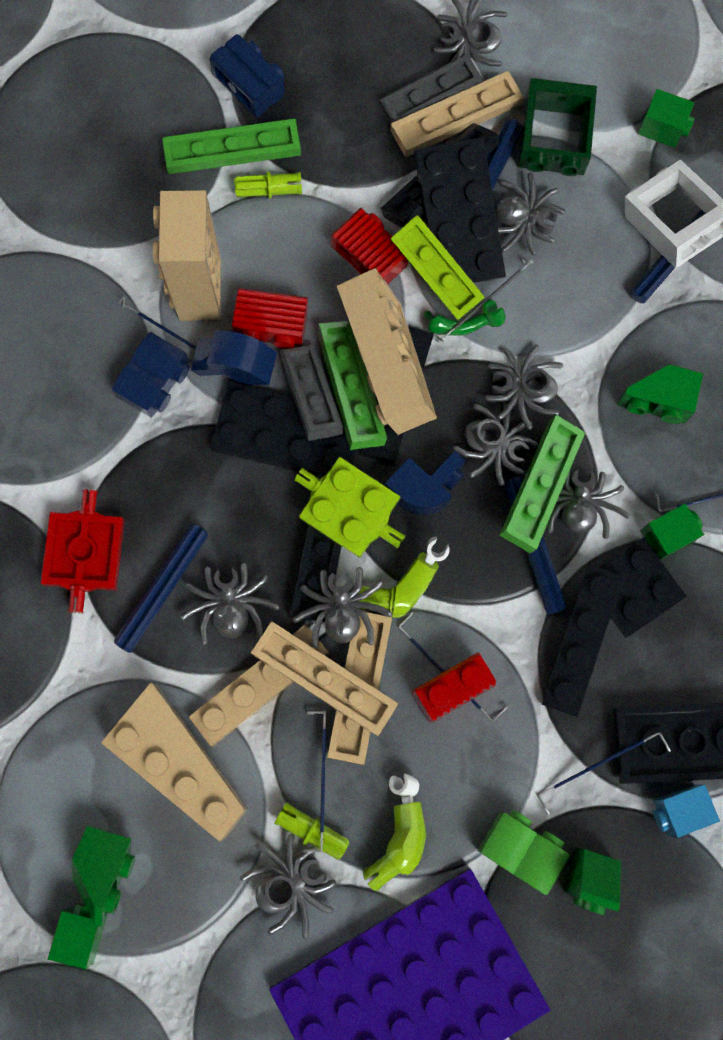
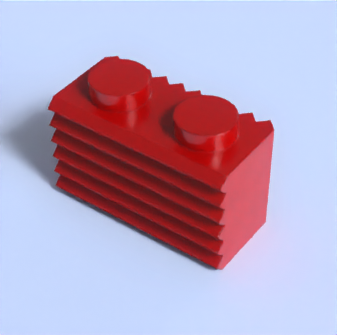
[331,208,408,285]
[232,288,309,349]
[411,652,496,723]

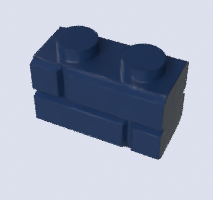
[209,34,285,118]

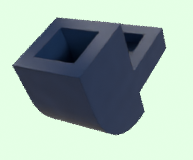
[190,330,277,386]
[385,451,465,515]

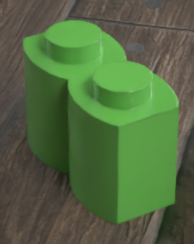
[477,809,570,896]

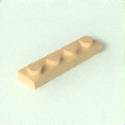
[390,71,524,158]
[327,612,392,765]
[251,621,399,737]
[189,624,329,747]

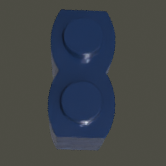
[112,332,190,418]

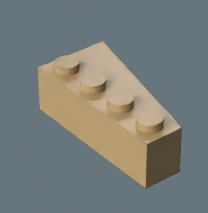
[337,268,437,435]
[101,682,248,842]

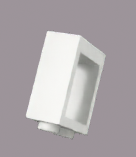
[625,160,723,268]

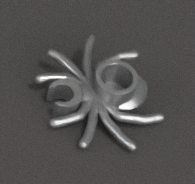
[434,0,508,67]
[494,173,565,256]
[485,344,563,430]
[452,401,538,486]
[547,470,630,539]
[180,562,280,645]
[293,567,392,648]
[240,833,336,939]

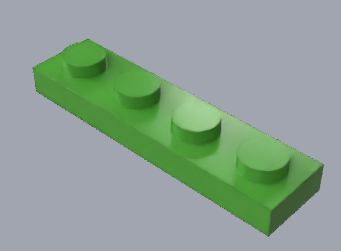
[162,119,301,174]
[317,321,387,450]
[499,415,586,553]

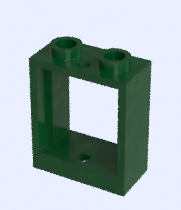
[518,78,597,176]

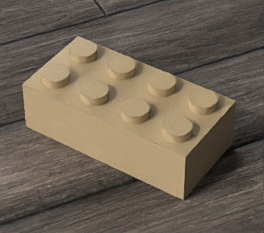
[153,190,221,321]

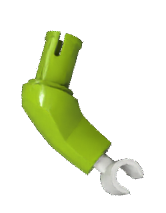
[358,536,449,618]
[363,773,427,891]

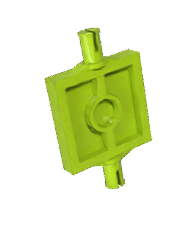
[294,457,406,558]

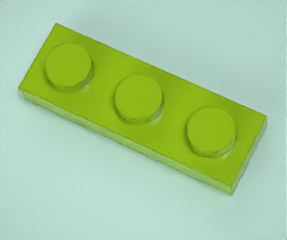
[390,215,485,320]

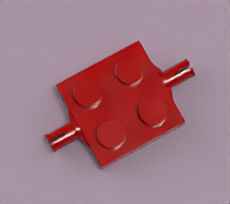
[41,489,125,614]

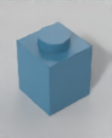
[653,784,720,838]

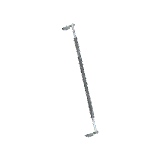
[433,257,534,343]

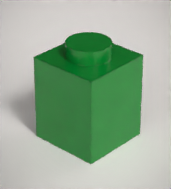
[638,89,695,148]
[640,503,705,560]
[47,903,107,970]

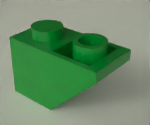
[618,364,704,424]
[72,826,135,927]
[564,847,621,915]

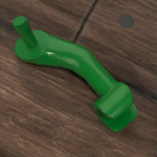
[423,300,506,336]

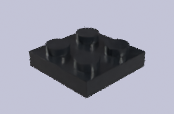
[583,538,687,638]

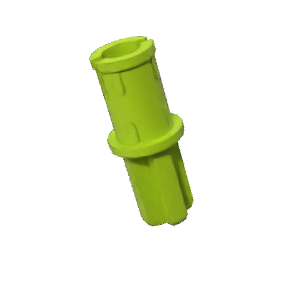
[234,171,302,199]
[274,802,349,859]

